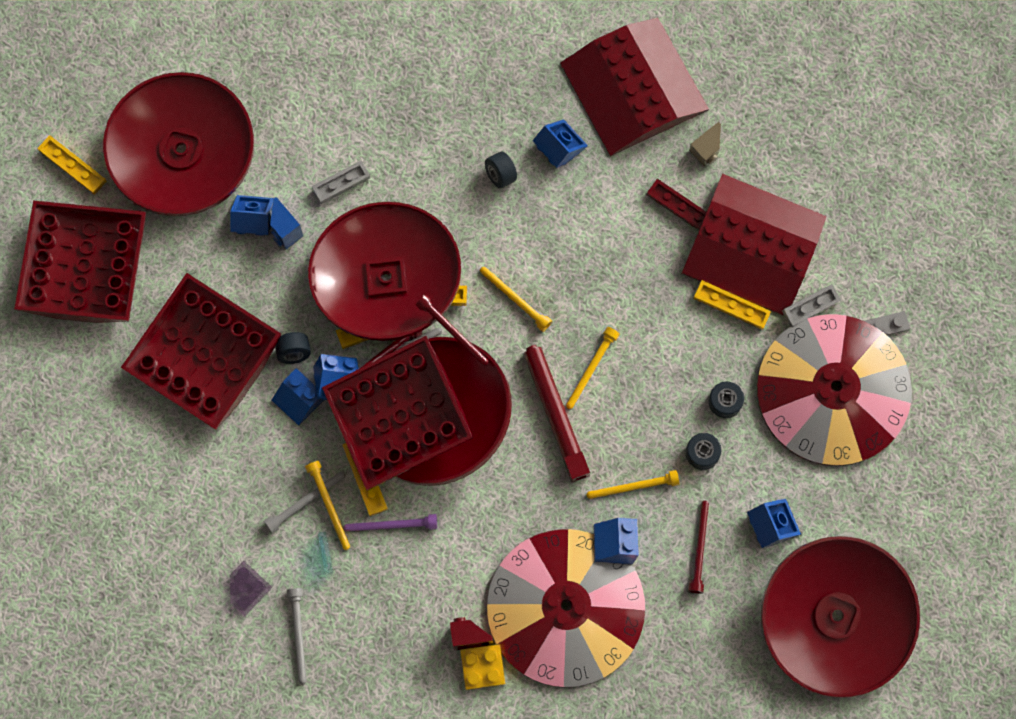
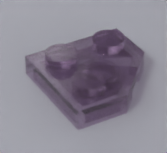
[230,560,273,617]

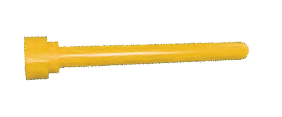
[480,267,553,332]
[566,327,620,409]
[305,460,350,550]
[586,470,680,499]

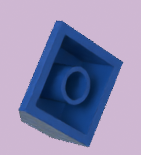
[532,119,588,168]
[230,195,274,236]
[270,197,304,250]
[313,354,358,400]
[271,368,324,426]
[747,499,801,548]
[593,518,639,564]

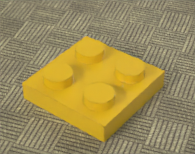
[460,644,506,690]

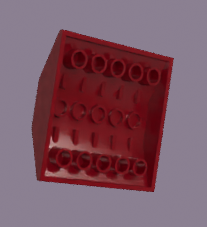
[560,17,709,157]
[681,173,827,316]
[14,200,146,323]
[121,273,282,430]
[322,336,473,491]

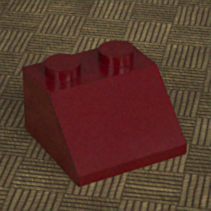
[450,617,493,651]

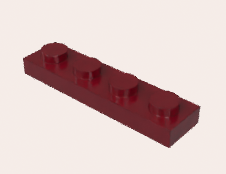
[646,178,706,231]

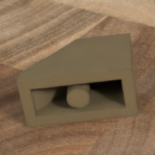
[689,122,721,166]

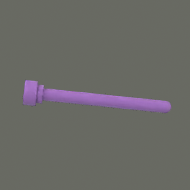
[343,514,437,532]

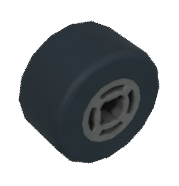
[485,151,517,189]
[275,332,311,364]
[708,381,745,418]
[685,433,722,470]

